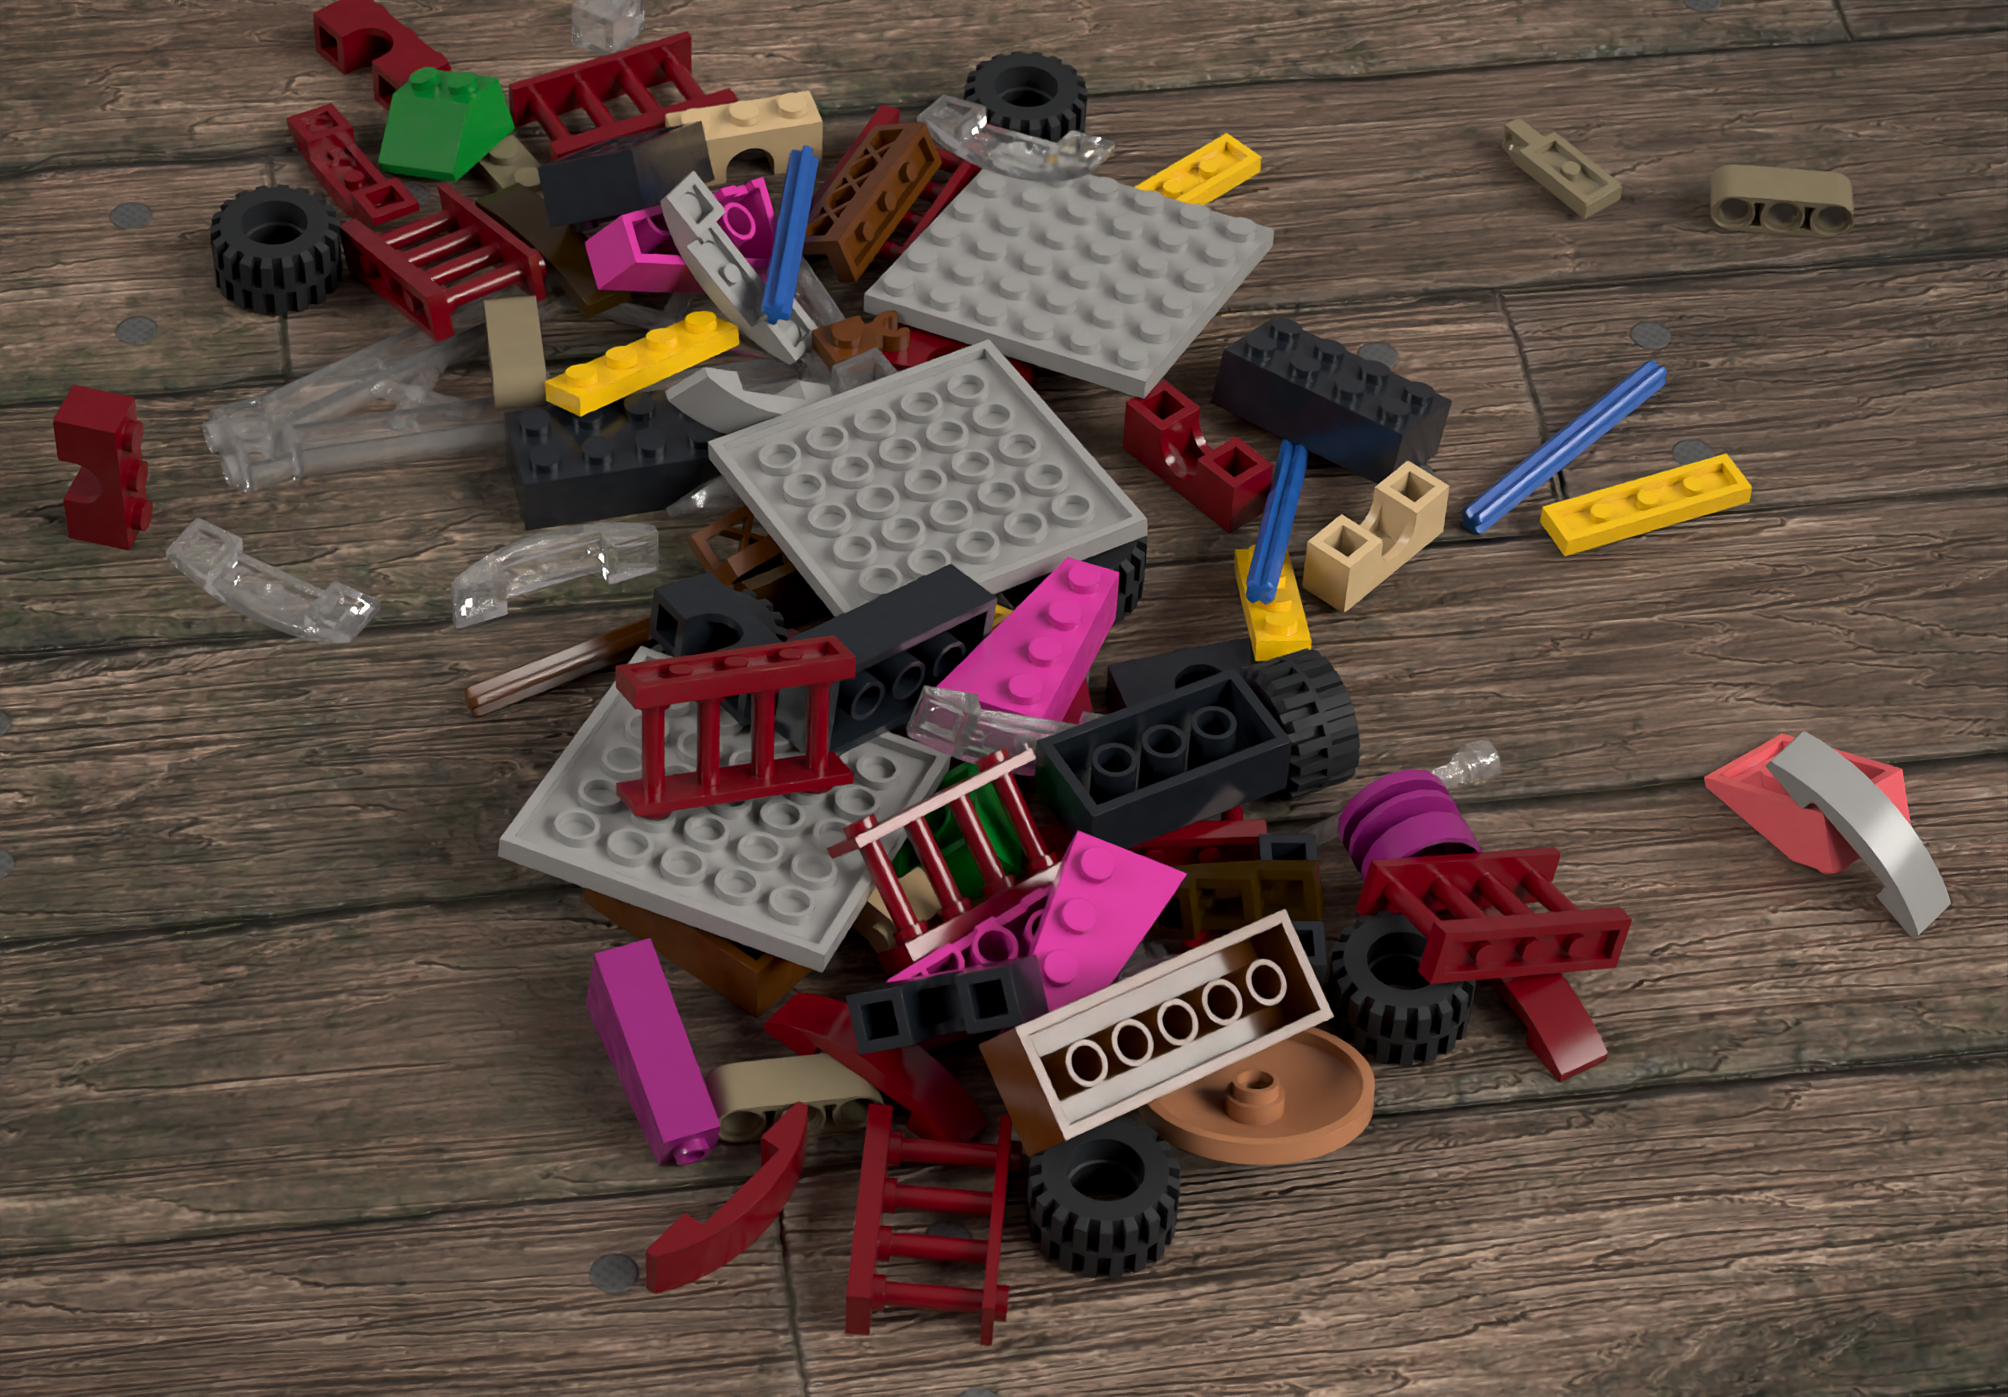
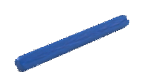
[760,145,819,325]
[1460,360,1667,535]
[1245,439,1309,605]

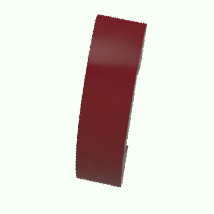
[287,103,420,227]
[1438,906,1608,1083]
[763,992,988,1143]
[645,1101,808,1294]

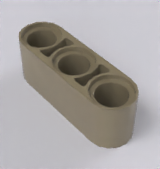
[1709,164,1854,238]
[483,296,548,410]
[706,1053,884,1143]

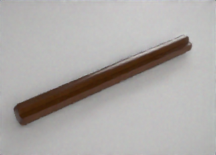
[464,578,750,717]

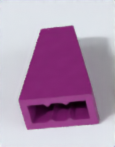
[586,938,721,1166]

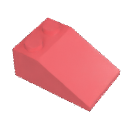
[1704,733,1911,874]

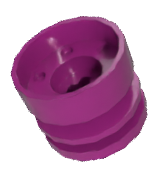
[1337,769,1483,915]

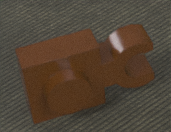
[811,310,910,377]

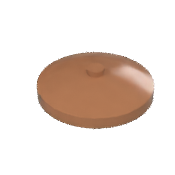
[1138,1027,1375,1165]

